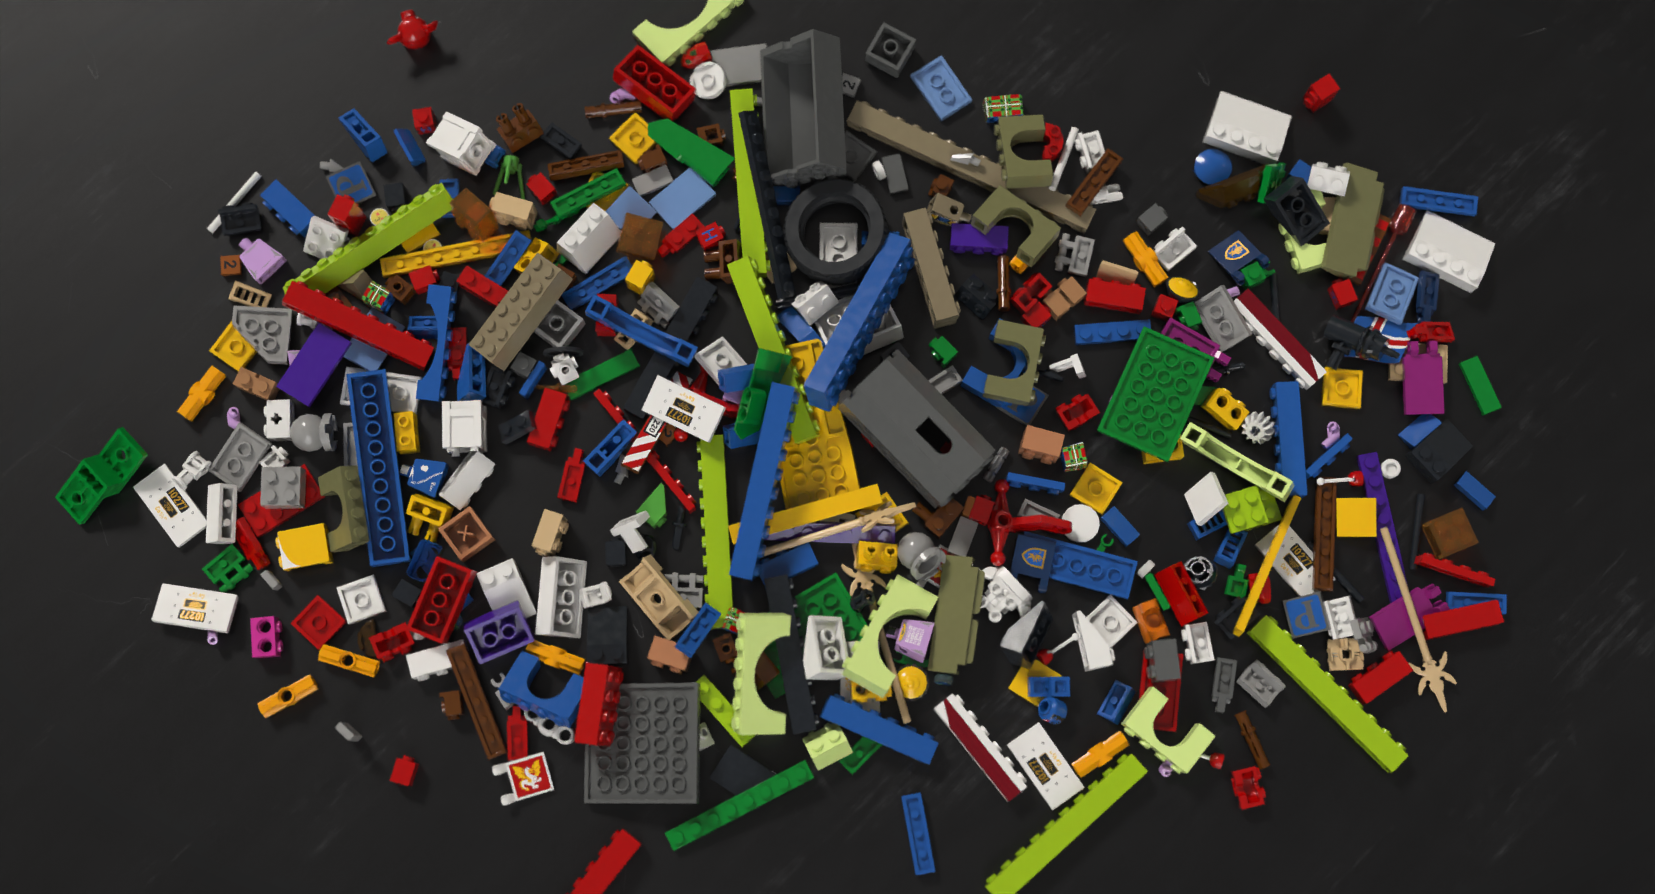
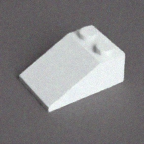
[476,558,537,618]
[1072,611,1115,672]
[803,615,848,680]

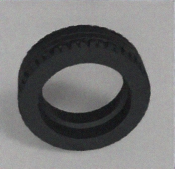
[783,179,889,285]

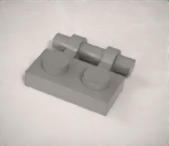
[1055,233,1095,277]
[637,281,680,328]
[665,572,704,608]
[1350,617,1378,653]

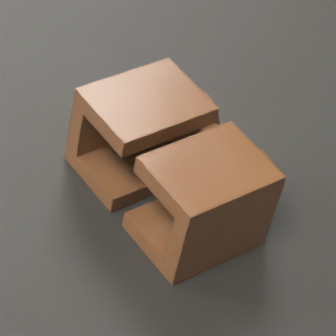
[1042,276,1087,321]
[233,367,280,401]

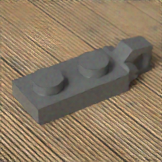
[1212,657,1237,713]

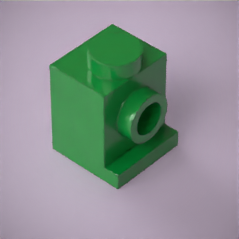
[1173,301,1202,331]
[928,336,958,369]

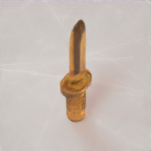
[535,383,577,393]

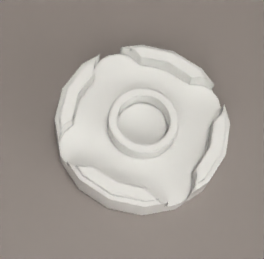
[690,61,727,99]
[1062,504,1100,543]

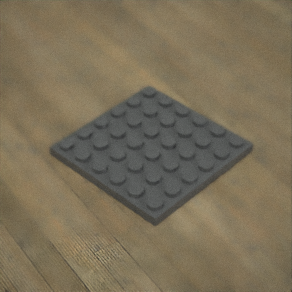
[584,683,700,803]

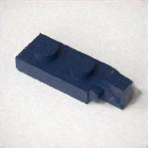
[1416,271,1440,324]

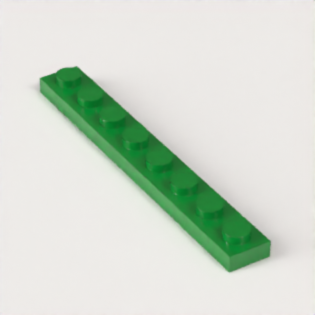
[665,760,814,850]

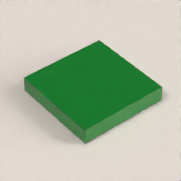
[1145,573,1170,611]

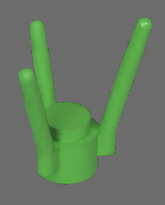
[493,155,525,200]

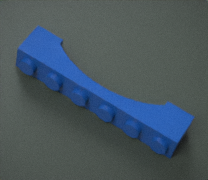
[416,284,457,402]
[585,294,698,368]

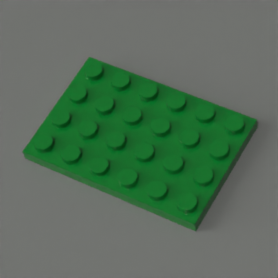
[1097,326,1215,463]
[763,573,868,699]

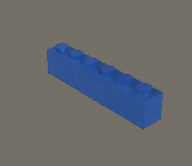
[1269,381,1307,498]
[819,693,938,765]

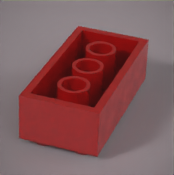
[613,45,696,122]
[406,556,477,644]
[574,663,623,746]

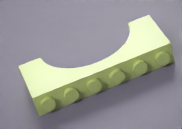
[632,0,744,67]
[1180,422,1295,502]
[842,575,938,698]
[732,613,791,735]

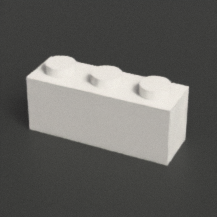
[438,451,495,510]
[206,483,237,545]
[406,639,469,681]

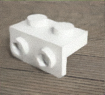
[1074,131,1105,173]
[1307,162,1350,196]
[1154,227,1197,272]
[792,281,839,325]
[1324,596,1356,640]
[1181,622,1214,665]

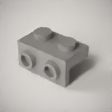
[1236,660,1286,708]

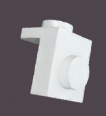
[259,445,291,467]
[579,581,612,609]

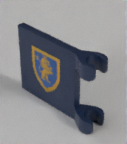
[1208,230,1270,286]
[1010,534,1056,594]

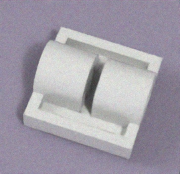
[303,216,350,259]

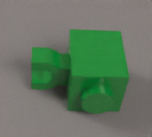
[1240,261,1275,291]

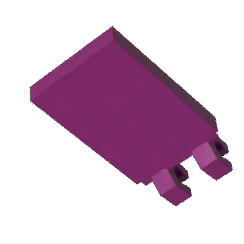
[1161,317,1231,383]
[1402,341,1444,415]
[1369,584,1450,651]

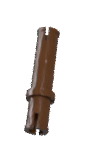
[585,100,642,119]
[996,255,1012,312]
[1234,710,1271,770]

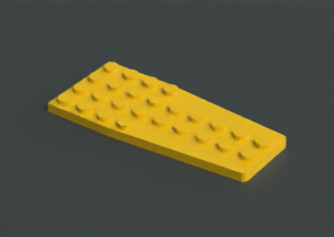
[780,339,860,509]

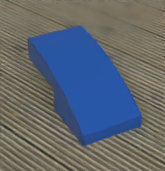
[1027,677,1070,697]

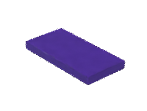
[276,323,352,407]

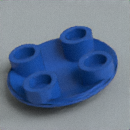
[1194,149,1232,185]

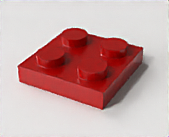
[291,595,347,650]

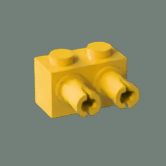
[406,493,454,542]
[856,541,898,574]

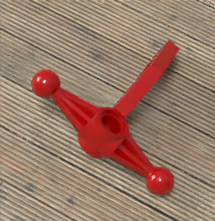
[673,365,740,442]
[987,479,1072,566]

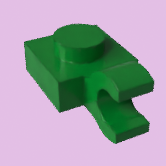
[1224,564,1249,598]

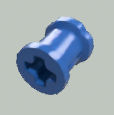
[484,145,506,169]

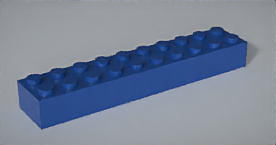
[804,232,915,412]
[346,369,411,567]
[729,382,800,580]

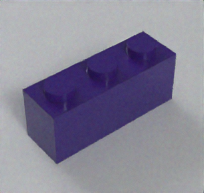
[950,223,1008,255]

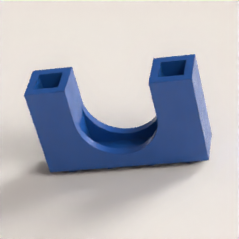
[960,318,1027,408]
[718,364,763,449]
[499,651,584,728]

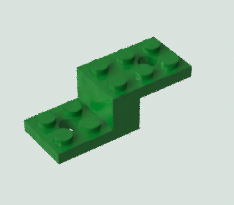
[55,427,148,525]

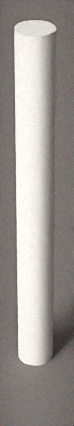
[1049,127,1079,191]
[207,171,261,233]

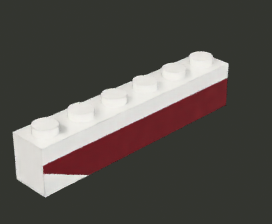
[1234,289,1327,390]
[934,693,1027,802]

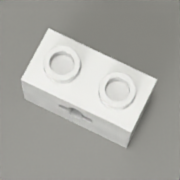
[264,399,294,441]

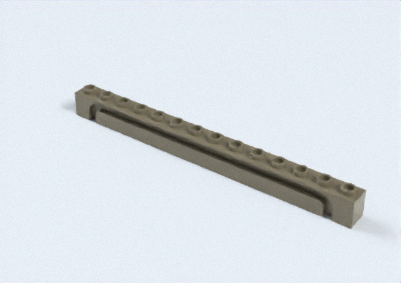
[847,101,1096,234]

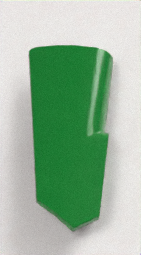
[648,118,735,187]
[734,348,792,440]

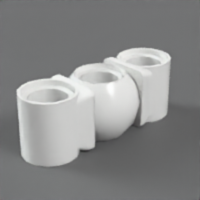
[524,710,575,745]

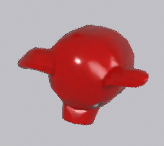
[387,10,438,50]

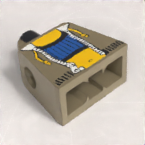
[927,193,971,227]

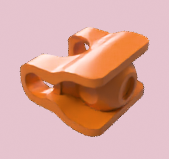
[1132,598,1171,644]

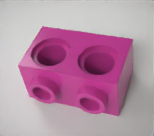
[250,616,283,659]

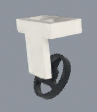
[1038,354,1086,382]
[610,510,656,561]

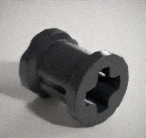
[850,589,875,613]

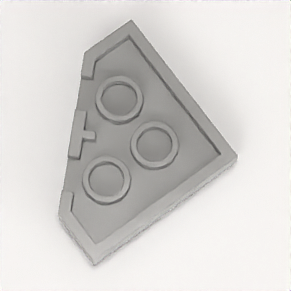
[232,306,293,365]

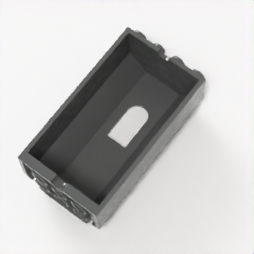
[760,29,846,188]
[838,349,996,508]

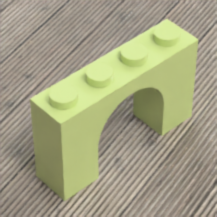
[1278,189,1326,274]
[1121,687,1215,774]

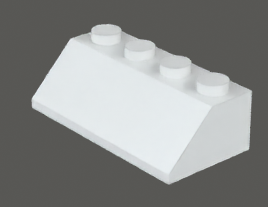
[535,556,587,638]

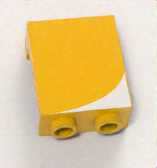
[276,523,334,572]

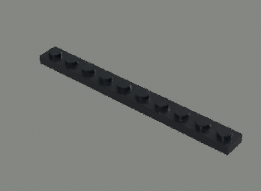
[738,110,796,299]

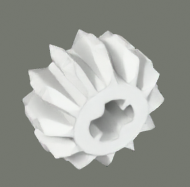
[1241,411,1275,445]

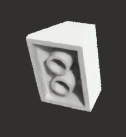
[557,203,622,274]

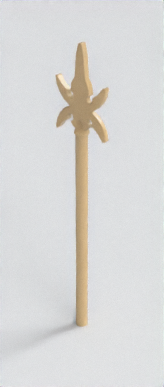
[730,501,916,563]
[1380,527,1457,712]
[841,543,911,724]

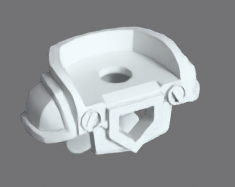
[981,565,1033,623]

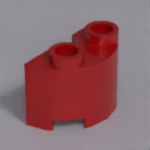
[1042,123,1064,162]
[1055,393,1100,432]
[369,622,415,662]
[1231,766,1266,810]

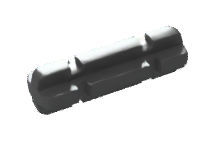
[983,447,1009,483]

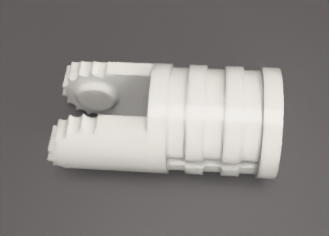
[1091,184,1123,205]

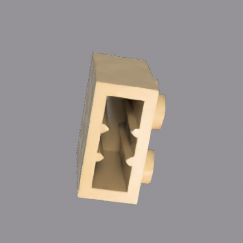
[489,192,538,231]
[532,509,569,557]

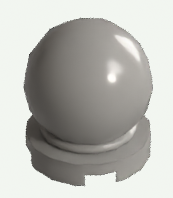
[290,413,338,452]
[897,532,946,581]

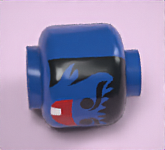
[1038,697,1067,725]

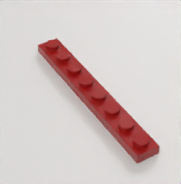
[593,389,696,514]

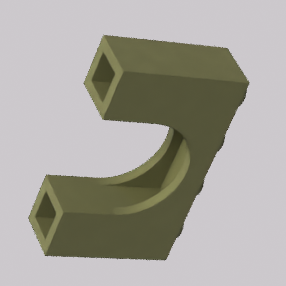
[994,115,1053,189]
[971,185,1061,268]
[983,320,1046,406]
[318,465,369,553]

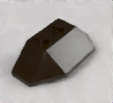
[1195,163,1269,208]

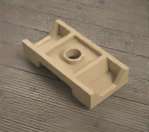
[619,554,698,640]

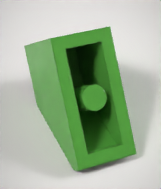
[636,483,667,529]

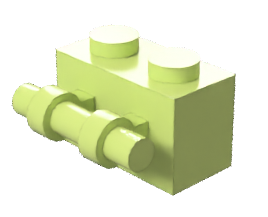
[802,722,853,771]

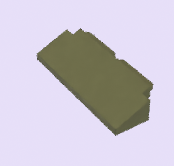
[1321,163,1384,279]
[928,555,985,675]

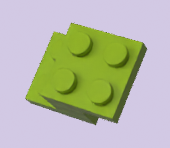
[1222,485,1282,534]

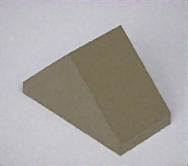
[337,270,372,300]

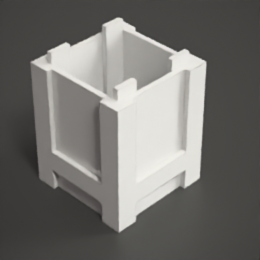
[426,111,496,176]
[442,400,487,457]

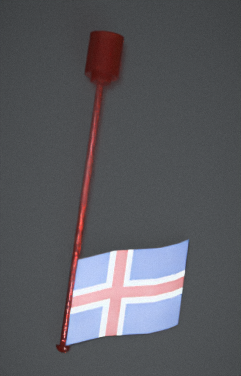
[1344,204,1418,364]

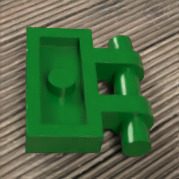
[1257,162,1286,204]
[202,544,254,593]

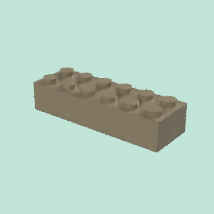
[902,207,961,329]
[468,252,573,371]

